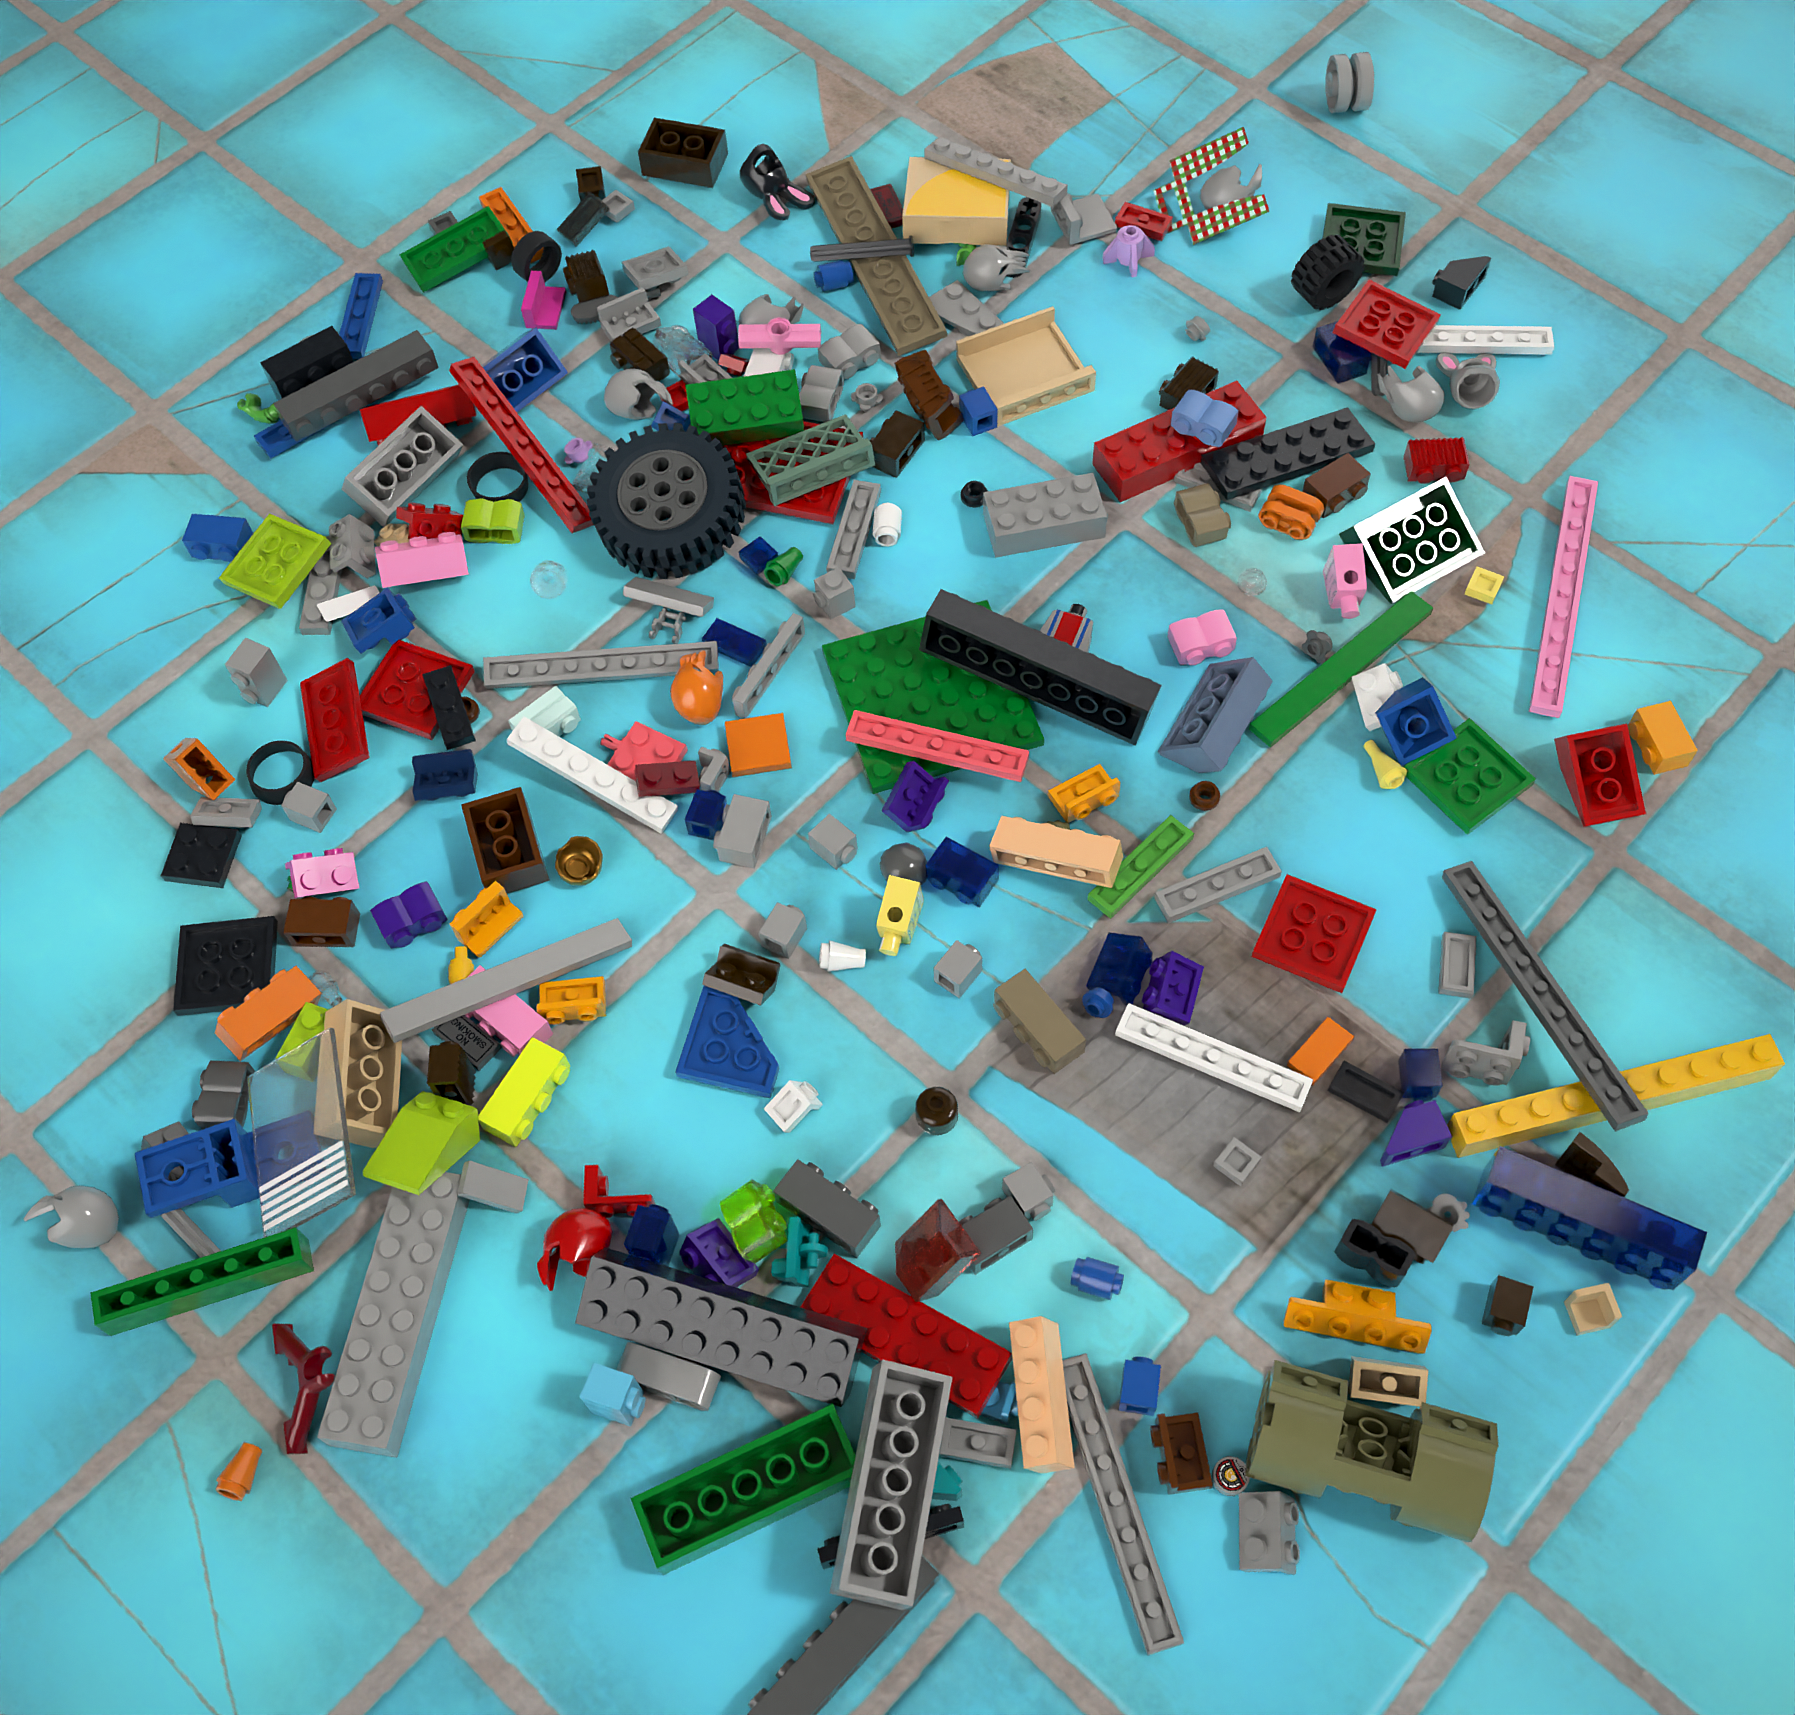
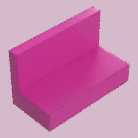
[521,271,566,330]

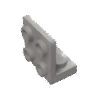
[1051,194,1117,245]

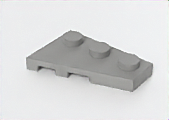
[929,280,1004,336]

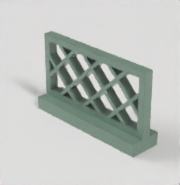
[746,414,875,506]

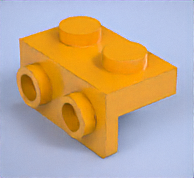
[1048,764,1121,823]
[450,881,523,957]
[537,976,606,1025]

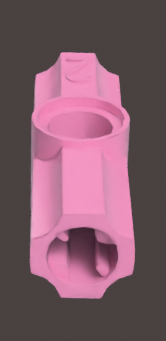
[738,317,821,355]

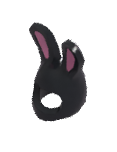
[739,144,815,220]

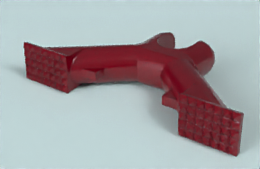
[272,1323,335,1454]

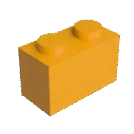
[1628,701,1698,775]

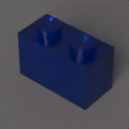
[1312,320,1371,384]
[926,837,999,908]
[624,1204,680,1267]

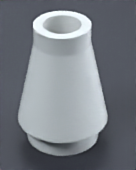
[819,940,866,972]

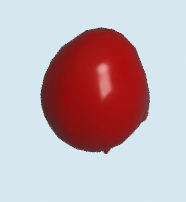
[537,1208,613,1291]

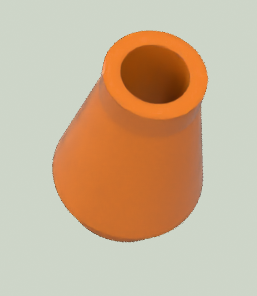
[215,1442,263,1501]

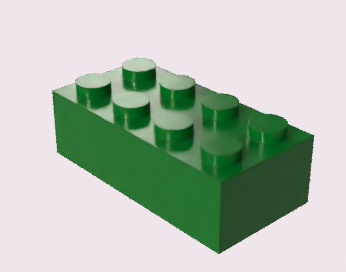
[685,369,804,446]

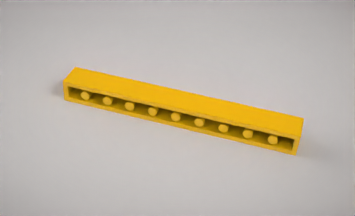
[1447,1034,1785,1158]

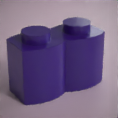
[370,881,448,949]

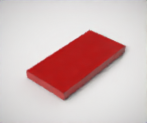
[300,658,370,782]

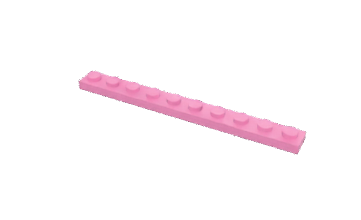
[1529,476,1598,718]

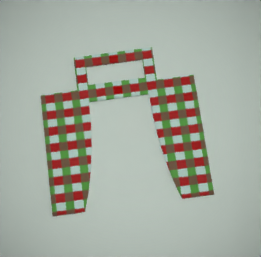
[1153,127,1269,245]

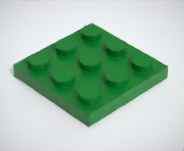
[1404,718,1536,835]

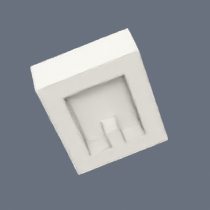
[764,1080,823,1133]

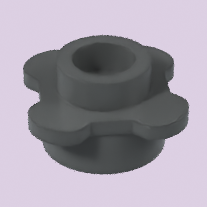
[1302,630,1333,663]

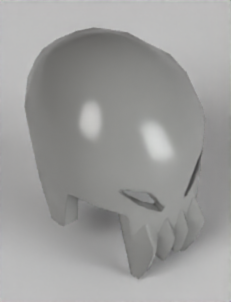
[1200,164,1262,209]
[963,244,1031,291]
[738,294,804,325]
[1378,366,1444,422]
[604,369,673,420]
[24,1185,119,1248]

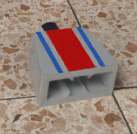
[1040,604,1093,653]

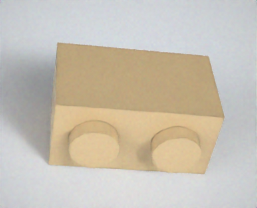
[1348,1356,1428,1407]

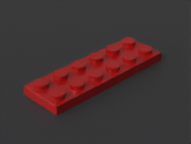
[800,1254,1013,1419]

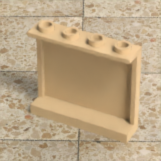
[956,307,1096,427]

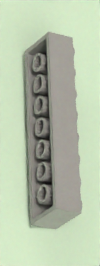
[317,1172,470,1458]

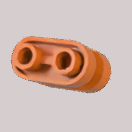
[1258,484,1324,540]

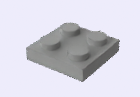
[622,246,689,291]

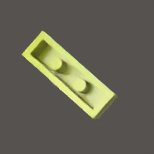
[478,1037,571,1147]

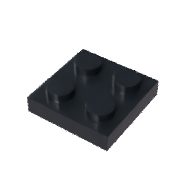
[161,823,242,888]

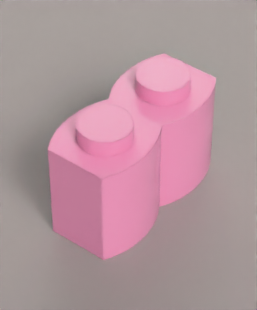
[1167,610,1237,665]

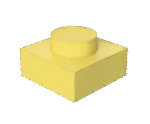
[1464,567,1504,605]

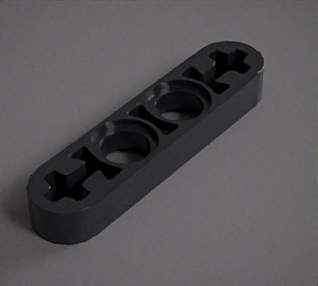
[1002,197,1041,277]

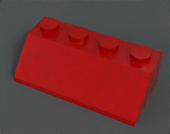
[359,384,477,445]

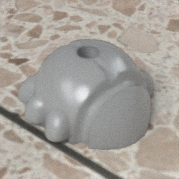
[1428,1194,1470,1232]

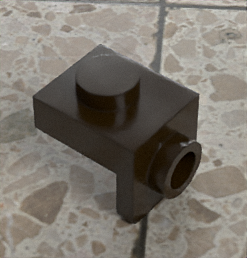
[576,166,606,204]
[482,230,514,271]

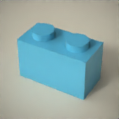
[580,1362,646,1427]

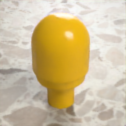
[448,946,474,984]

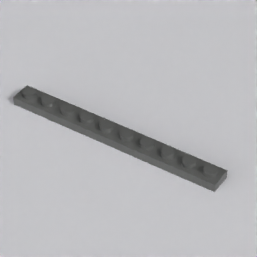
[1442,861,1649,1132]

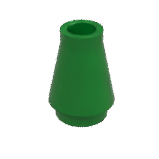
[764,547,803,586]

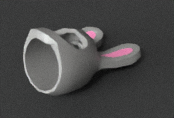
[1436,352,1500,409]

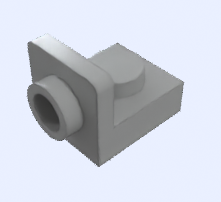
[698,747,730,800]

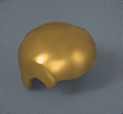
[555,836,603,886]

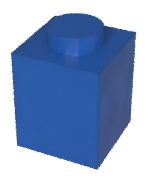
[959,386,998,436]
[1118,1357,1161,1416]

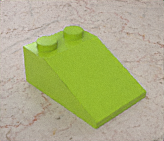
[363,1091,480,1195]

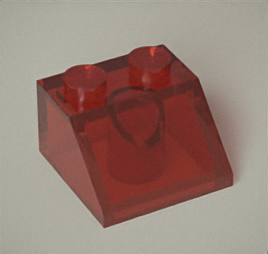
[895,1199,982,1302]

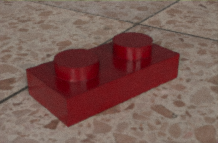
[634,761,700,797]

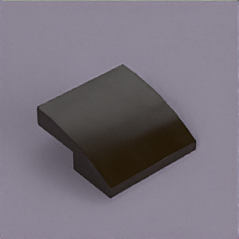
[1555,1132,1629,1217]

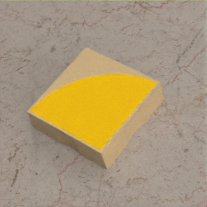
[902,157,1011,246]

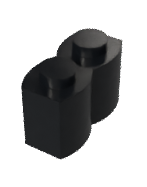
[1334,1219,1416,1287]

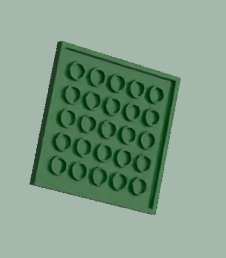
[822,600,1044,794]

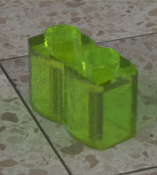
[720,1179,787,1263]

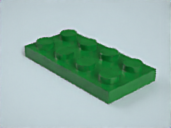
[399,206,512,293]

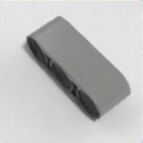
[616,1342,721,1411]

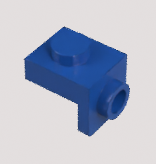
[651,401,691,432]

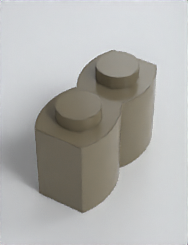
[1174,483,1231,547]

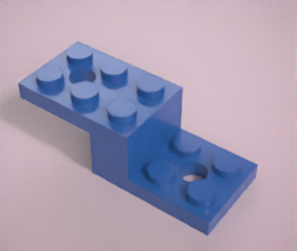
[134,1111,329,1218]

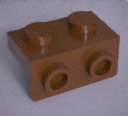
[1150,1412,1213,1495]

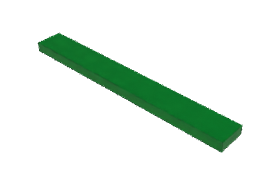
[1249,591,1433,748]

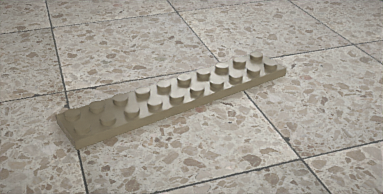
[805,156,948,356]

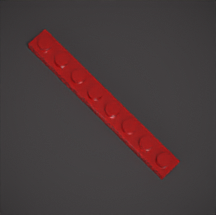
[449,356,594,533]

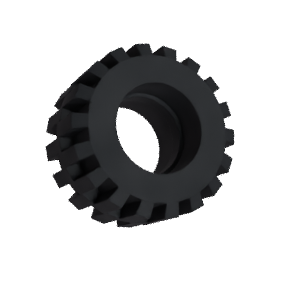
[1291,235,1365,310]

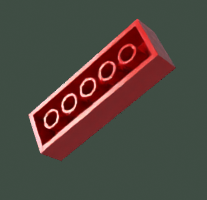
[1092,380,1267,503]

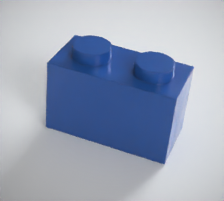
[182,514,253,562]

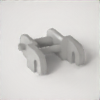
[649,607,686,644]

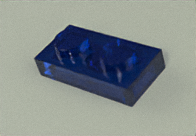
[702,618,767,667]

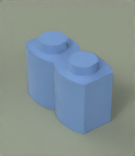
[1171,390,1238,447]

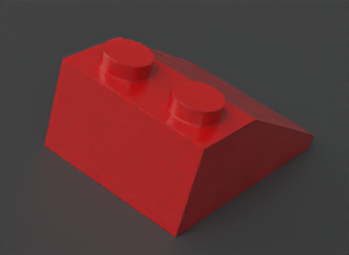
[1554,723,1646,827]

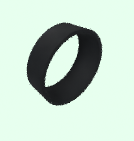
[467,452,528,502]
[246,740,314,805]

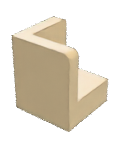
[1564,1282,1622,1336]

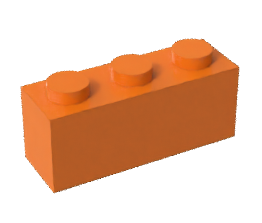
[215,966,322,1062]

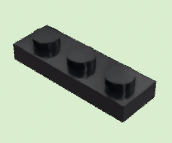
[422,665,476,750]

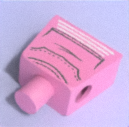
[1323,543,1367,619]

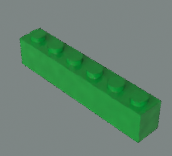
[90,1228,314,1336]

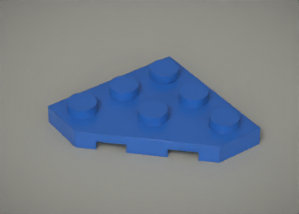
[675,986,780,1098]

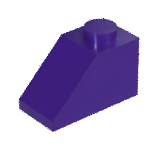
[1380,1100,1452,1167]

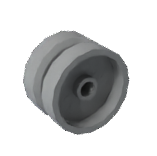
[1325,52,1374,113]

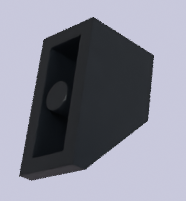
[1432,256,1491,310]

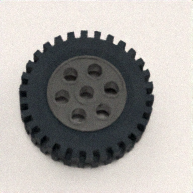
[587,423,746,579]

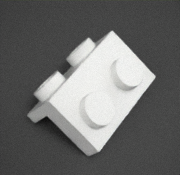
[1352,663,1403,731]

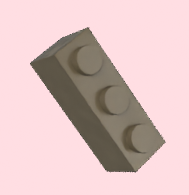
[993,969,1086,1074]

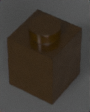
[1481,1275,1534,1336]

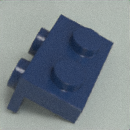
[412,749,478,801]

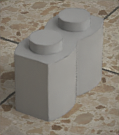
[818,324,881,379]
[799,365,844,422]

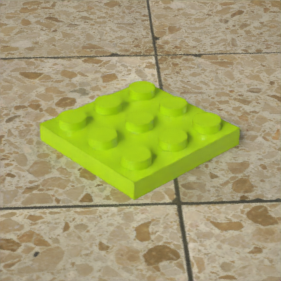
[219,513,332,609]

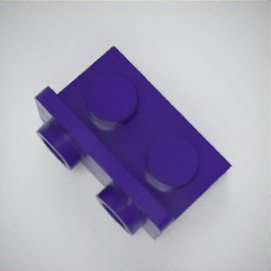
[1142,951,1204,1026]
[679,1218,759,1287]

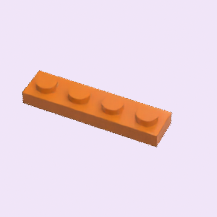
[479,187,544,263]

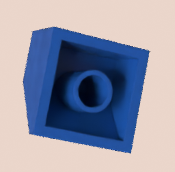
[1375,677,1457,766]

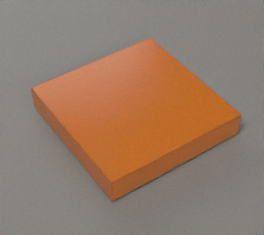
[725,713,792,777]

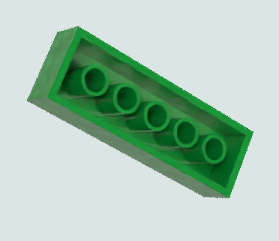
[631,1404,856,1575]

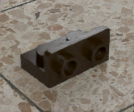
[702,944,780,1005]

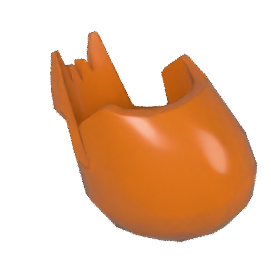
[670,650,723,725]

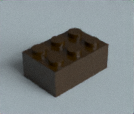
[638,117,728,188]

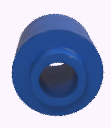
[814,260,854,292]
[1070,1257,1124,1300]

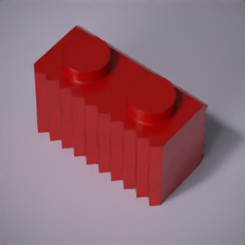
[1404,437,1470,484]

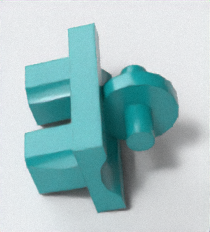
[771,1217,828,1287]

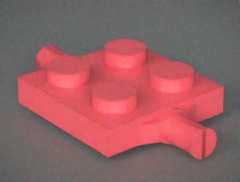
[601,721,688,781]

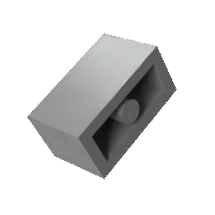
[225,638,288,707]
[713,794,772,868]

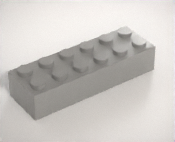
[829,1360,952,1610]

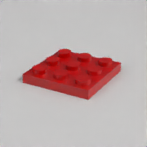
[1333,279,1441,369]
[360,640,475,740]
[1251,874,1377,993]

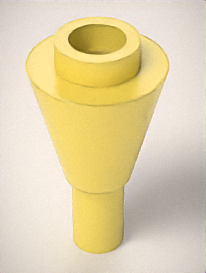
[1363,740,1407,789]

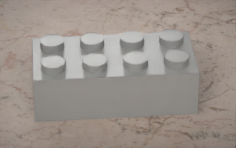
[342,406,463,527]
[983,473,1107,558]

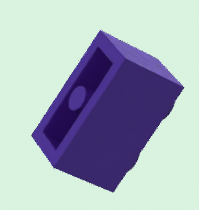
[693,294,739,361]

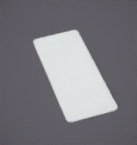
[317,586,380,622]

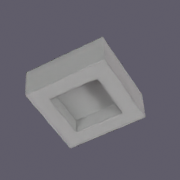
[598,190,635,223]
[1213,1137,1262,1186]

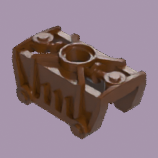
[894,350,964,441]

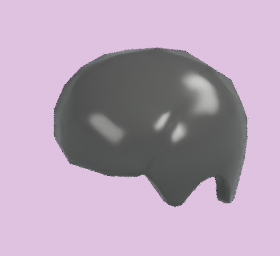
[880,842,929,885]

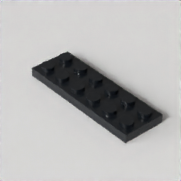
[1200,407,1375,500]

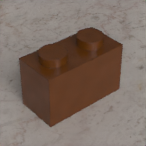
[1302,453,1371,518]
[283,897,360,947]

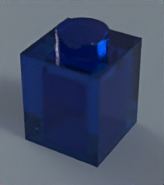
[684,789,727,841]
[1398,1048,1443,1102]

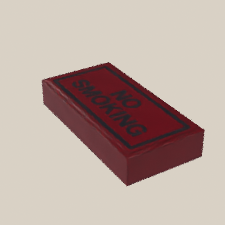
[870,184,903,229]

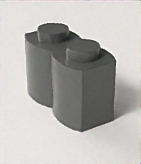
[192,1060,256,1130]

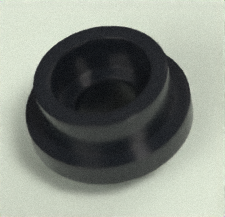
[960,481,988,508]

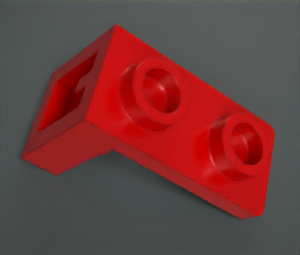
[583,1165,656,1218]

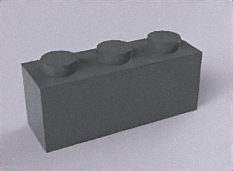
[773,1159,881,1258]

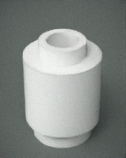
[873,503,902,547]

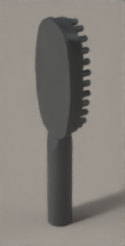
[571,286,661,325]

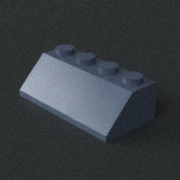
[1158,657,1273,773]

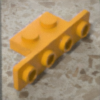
[1284,1279,1432,1354]

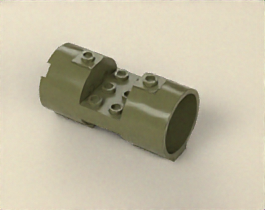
[1245,1360,1498,1543]

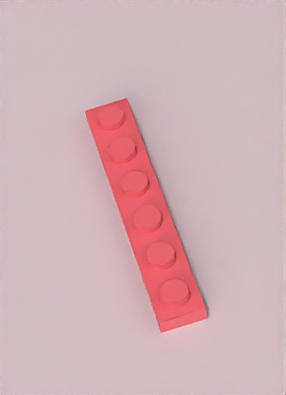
[845,710,1029,782]

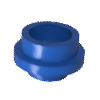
[1082,987,1114,1018]

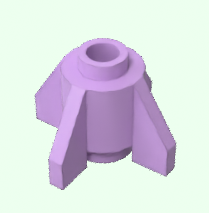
[1102,225,1155,277]

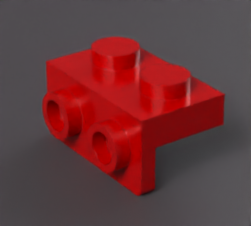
[396,503,463,539]

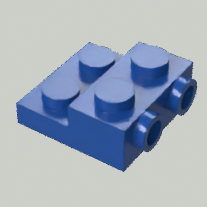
[341,587,417,654]

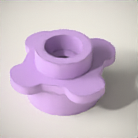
[564,438,593,464]

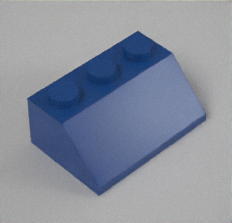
[482,328,568,412]

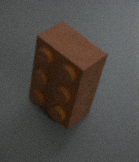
[461,787,549,893]

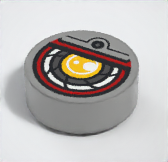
[1212,1456,1250,1496]

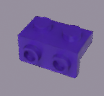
[881,760,949,832]

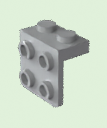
[1441,1020,1530,1086]

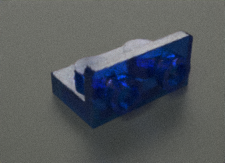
[1086,932,1153,1006]

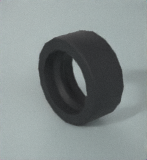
[511,231,562,283]

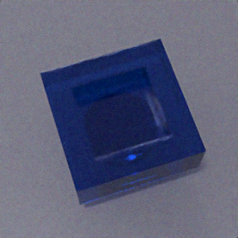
[738,536,779,575]

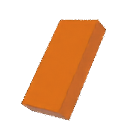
[1287,1017,1354,1086]

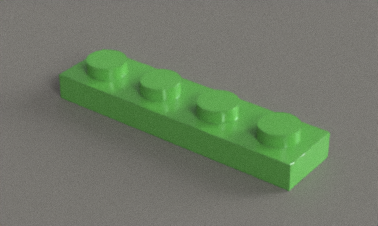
[1087,815,1194,919]

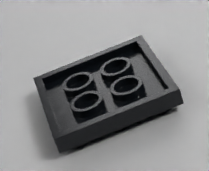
[173,916,278,1016]

